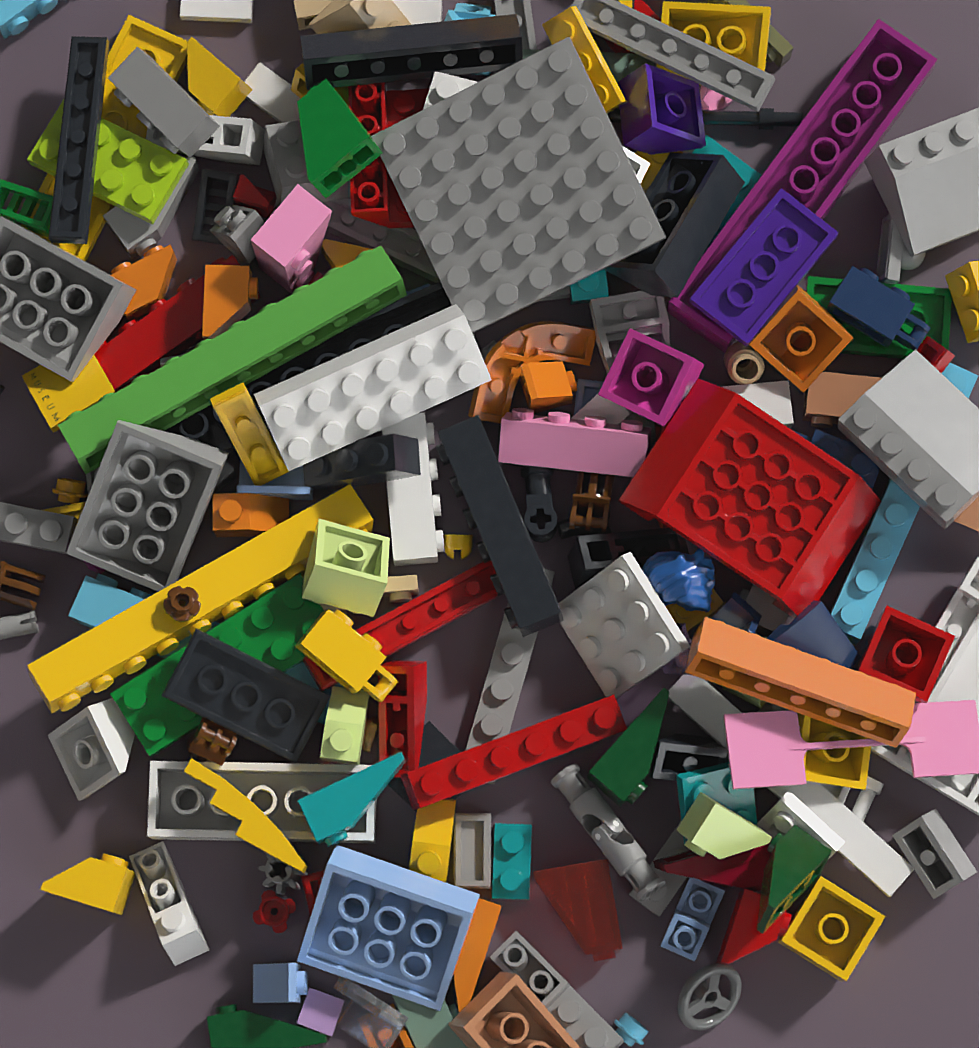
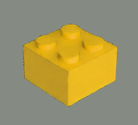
[777,876,886,982]

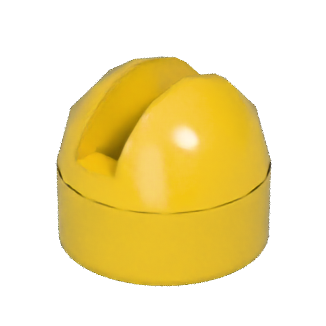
[443,534,473,560]

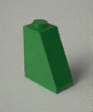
[297,79,383,198]

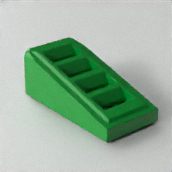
[0,179,53,237]

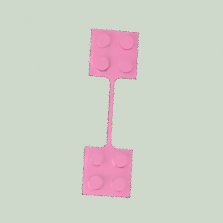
[723,700,979,789]

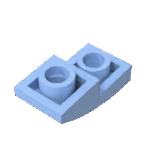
[661,877,726,961]

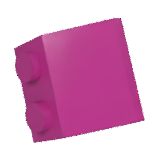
[598,328,704,426]

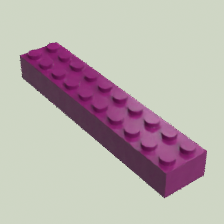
[667,18,938,353]

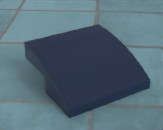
[766,600,861,669]

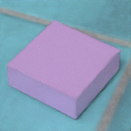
[297,987,345,1036]

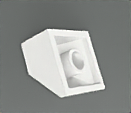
[48,698,135,801]

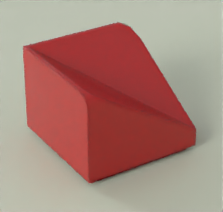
[233,174,277,218]

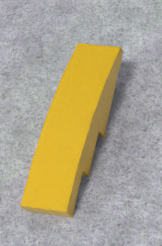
[184,758,308,873]

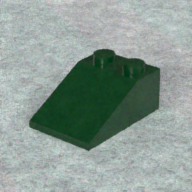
[587,687,670,807]

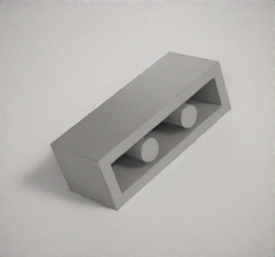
[108,46,220,158]

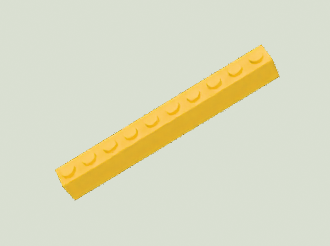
[27,484,374,713]

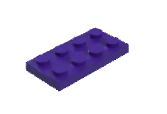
[689,188,839,347]

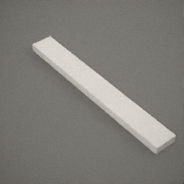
[668,673,914,897]

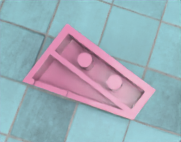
[251,184,332,294]

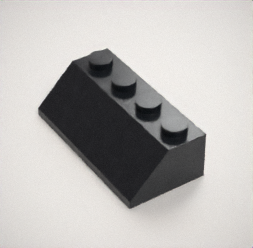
[604,152,745,298]

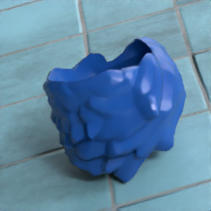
[642,548,715,613]

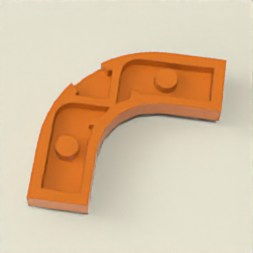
[468,321,596,423]

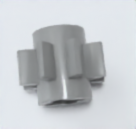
[258,853,308,895]

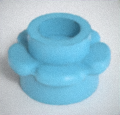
[614,1012,649,1047]

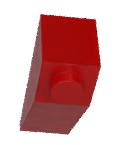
[378,660,427,778]

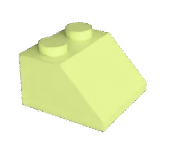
[302,519,390,617]

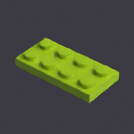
[27,99,189,225]

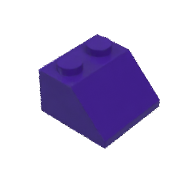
[617,63,706,155]

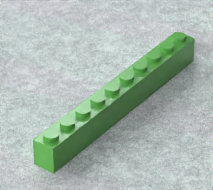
[58,245,407,474]

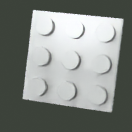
[558,552,691,699]

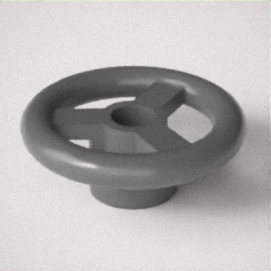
[677,963,742,1031]

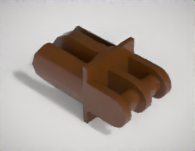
[569,471,615,533]
[0,561,46,610]
[186,717,237,766]

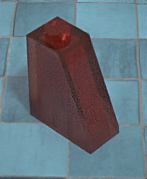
[533,859,623,962]

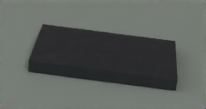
[161,628,330,763]

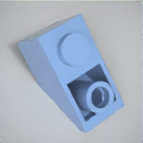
[253,963,308,1003]

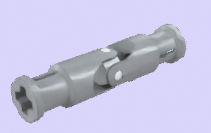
[551,763,666,902]

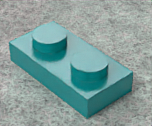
[492,823,532,900]

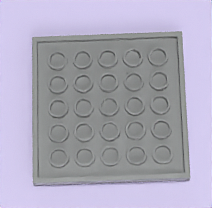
[371,37,666,333]

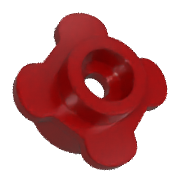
[253,890,296,933]

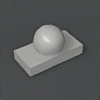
[876,213,926,284]

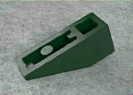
[757,825,832,934]
[207,1004,328,1048]

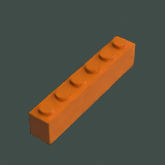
[685,617,916,748]

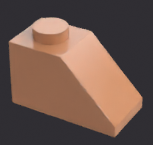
[802,372,881,428]

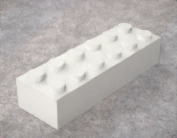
[254,304,492,471]
[147,761,377,843]

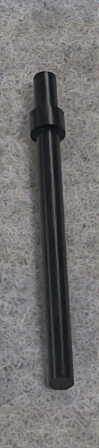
[607,108,803,130]

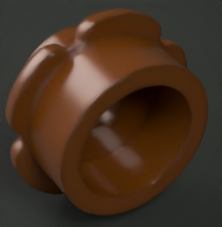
[163,586,201,622]

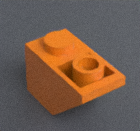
[111,245,177,322]

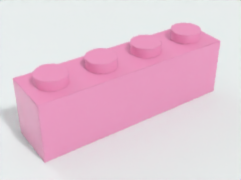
[498,408,652,477]

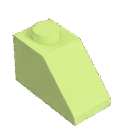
[320,686,370,765]
[677,792,772,859]

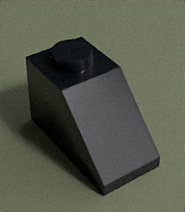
[650,733,728,781]

